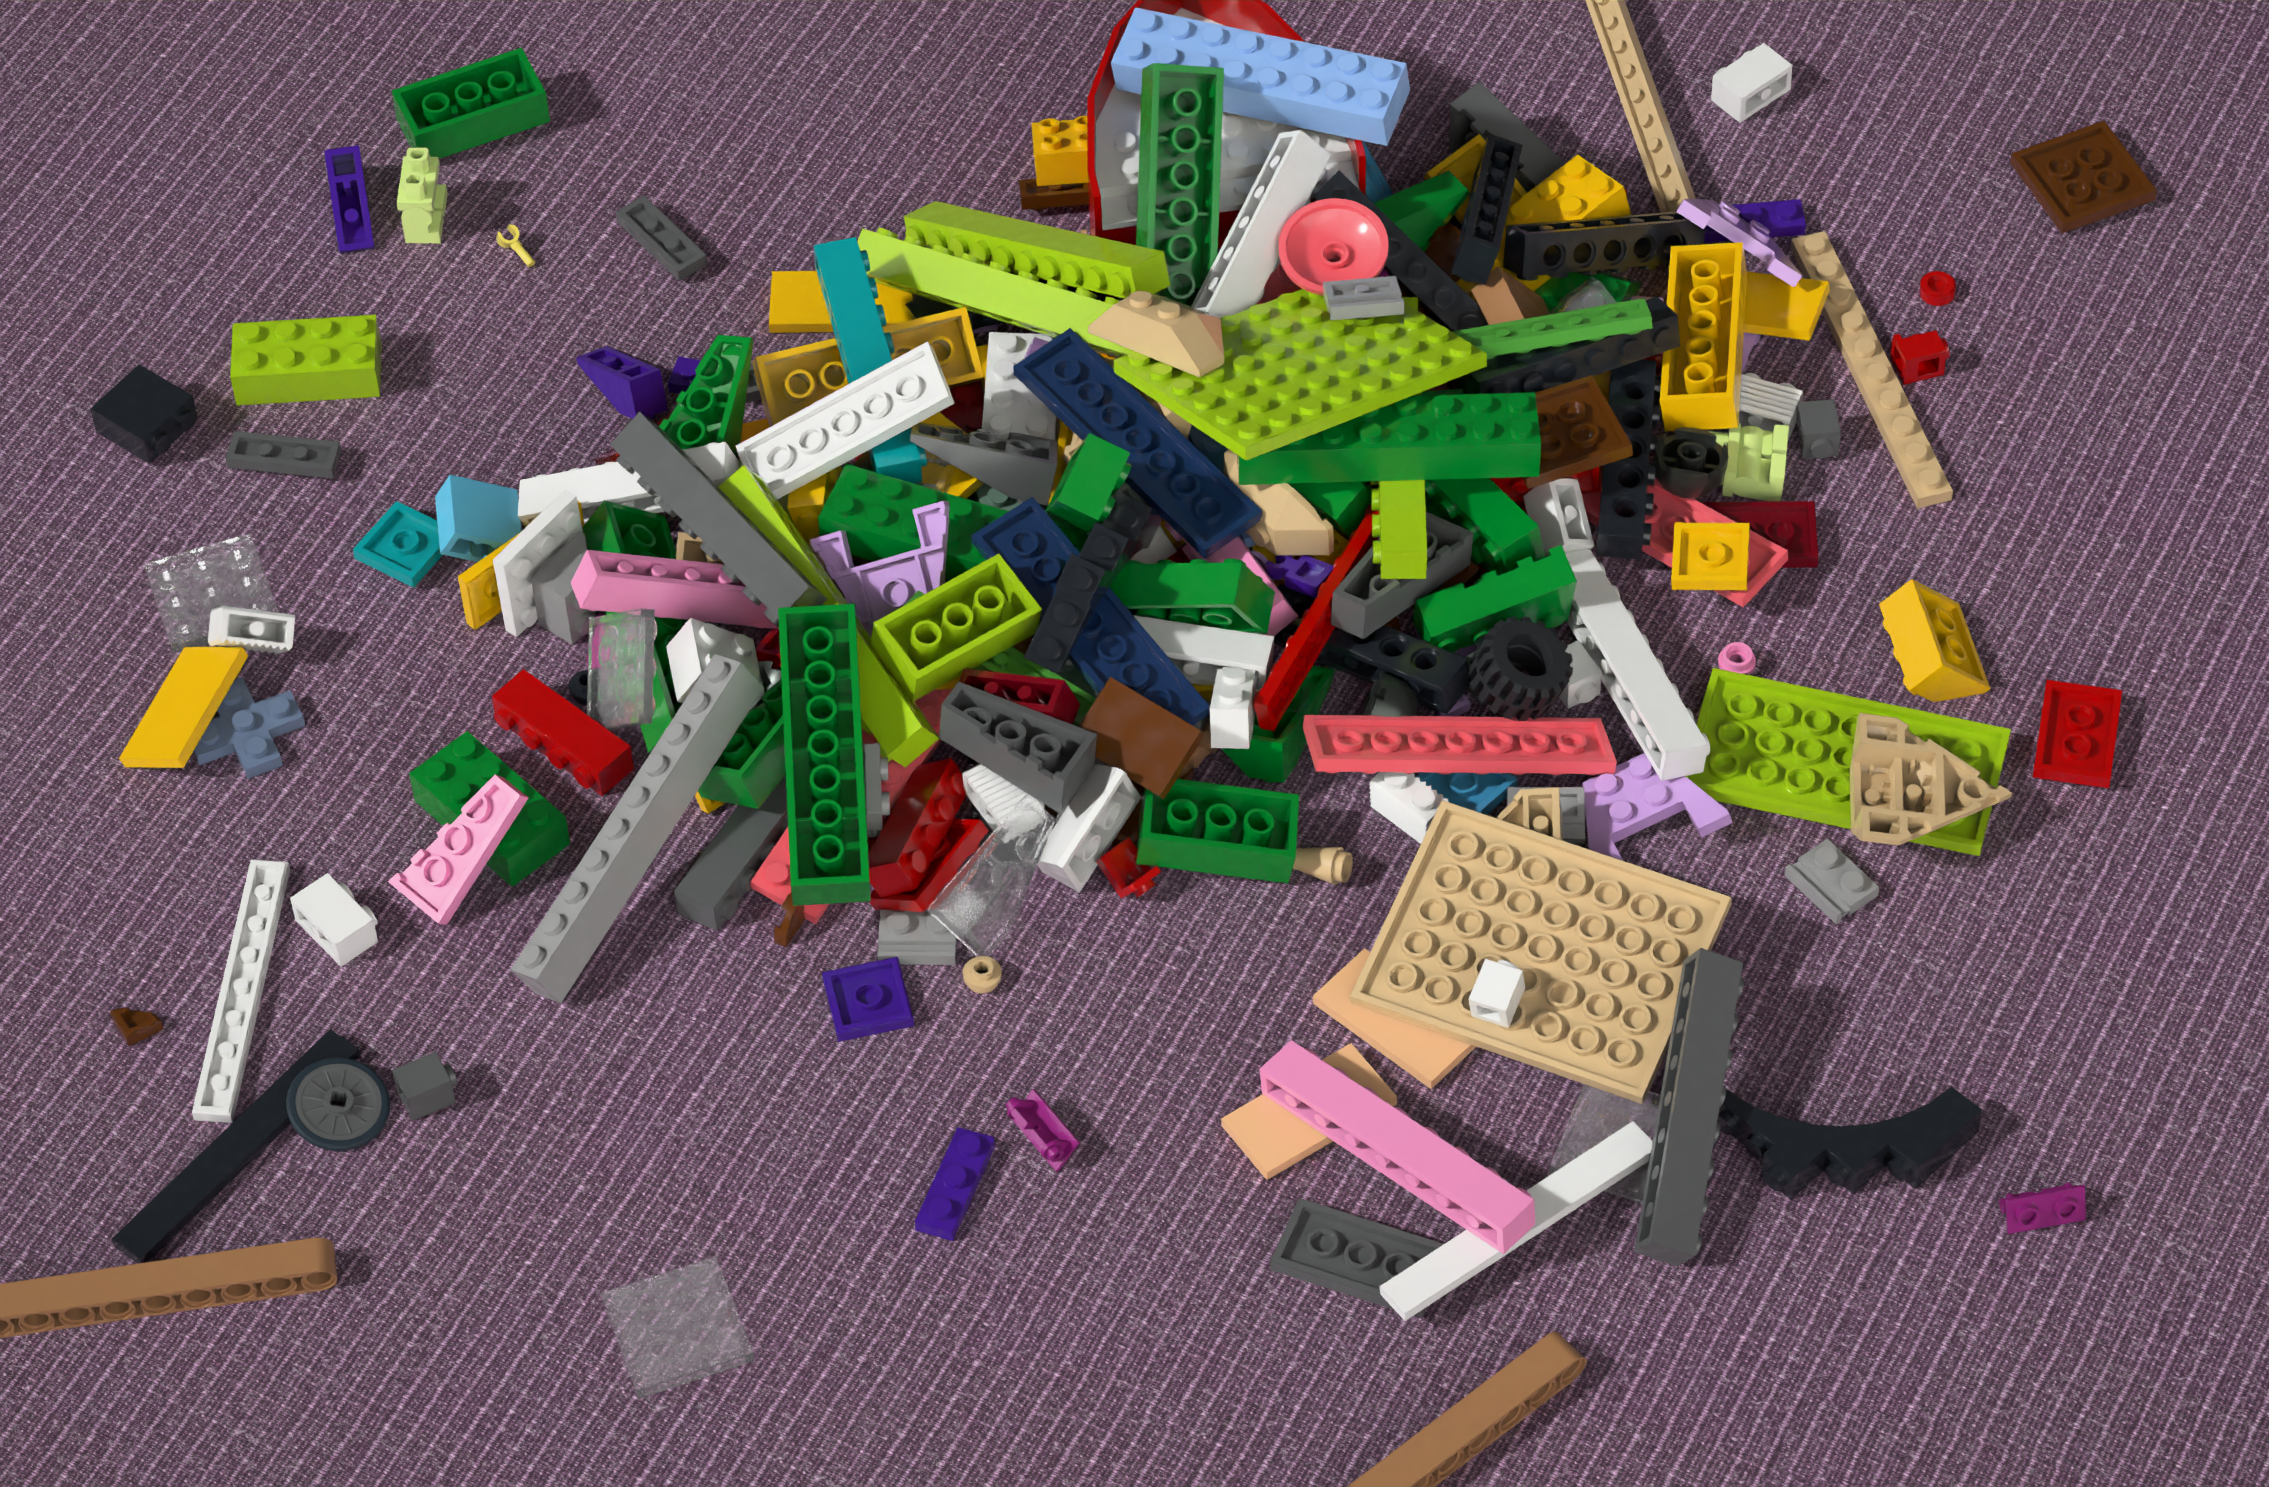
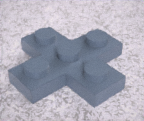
[193,677,305,779]

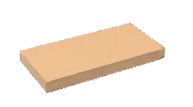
[1313,948,1476,1089]
[1221,1043,1397,1180]

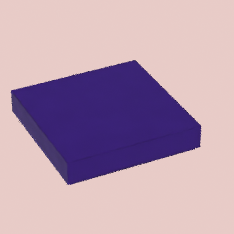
[822,957,914,1042]

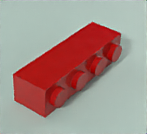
[492,669,634,796]
[868,758,966,897]

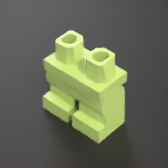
[397,148,448,243]
[1709,423,1789,501]

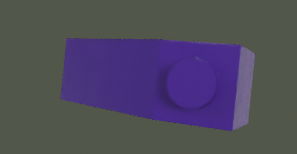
[324,145,375,253]
[576,346,668,420]

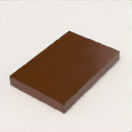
[1079,677,1205,799]

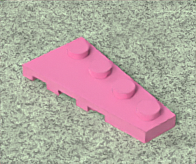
[388,775,528,926]

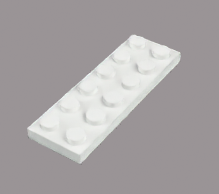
[736,341,955,499]

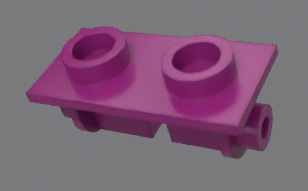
[1006,1089,1080,1172]
[1999,1182,2086,1234]

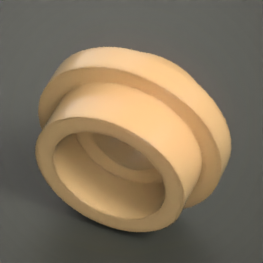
[963,956,1002,994]

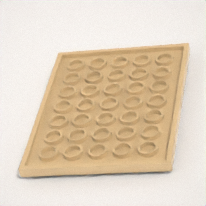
[1350,800,1732,1104]

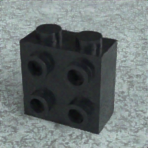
[90,364,198,464]

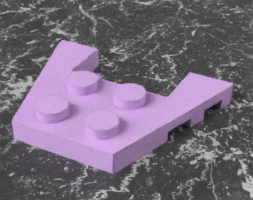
[1676,199,1802,287]
[810,501,950,637]
[1583,753,1733,861]

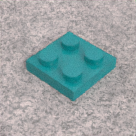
[353,501,443,588]

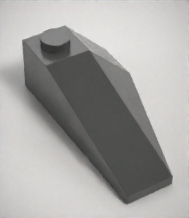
[910,423,1057,506]

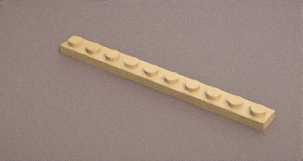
[1585,0,1696,213]
[1791,231,1953,509]

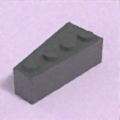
[1449,82,1565,193]
[1331,512,1473,639]
[939,682,1097,814]

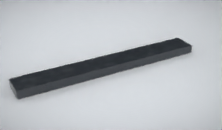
[112,1029,360,1264]

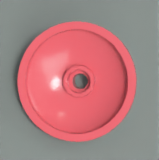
[1279,198,1389,296]

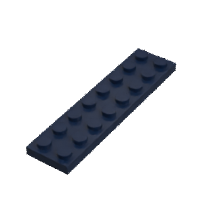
[1013,328,1262,559]
[971,497,1210,726]

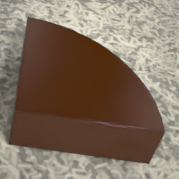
[774,892,805,947]
[110,1007,164,1046]

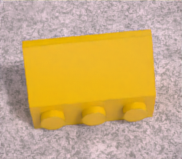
[1879,579,1990,702]

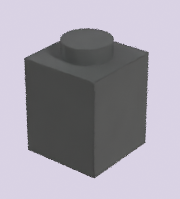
[1796,399,1841,459]
[392,1052,458,1121]

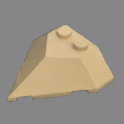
[1850,713,2012,845]

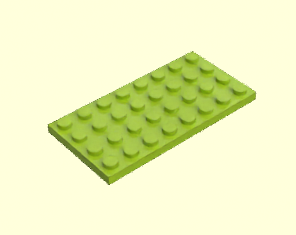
[1685,668,2011,856]

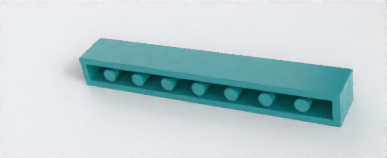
[814,237,927,483]

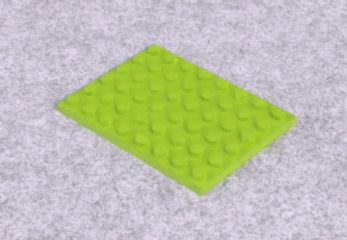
[1114,289,1487,461]

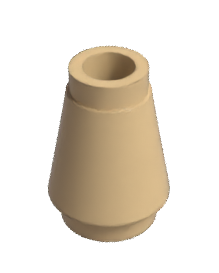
[1293,847,1353,885]

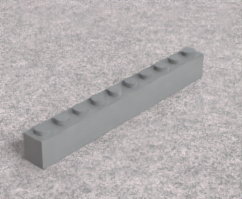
[511,654,764,1003]

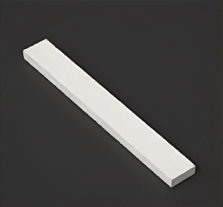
[192,860,290,1123]
[1380,1121,1653,1321]

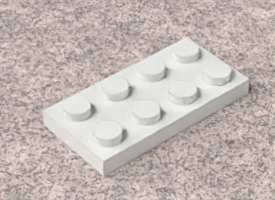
[982,332,1057,440]

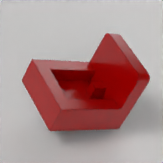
[1095,837,1162,898]

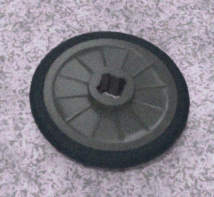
[286,1057,390,1151]

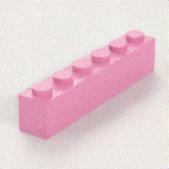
[571,550,779,629]

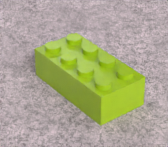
[230,314,382,406]
[870,554,1042,702]

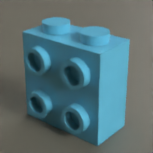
[435,475,521,562]

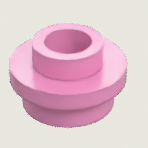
[1718,642,1756,675]

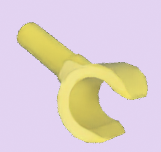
[496,224,535,267]

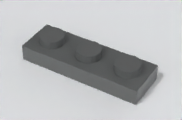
[615,195,708,281]
[225,431,342,479]

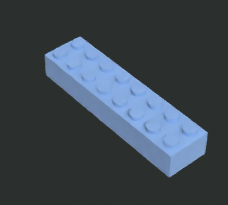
[1111,7,1410,146]

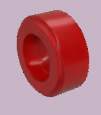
[1919,271,1956,306]

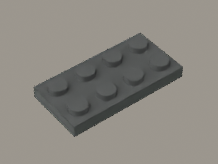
[1270,1198,1444,1319]

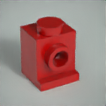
[1890,330,1950,385]

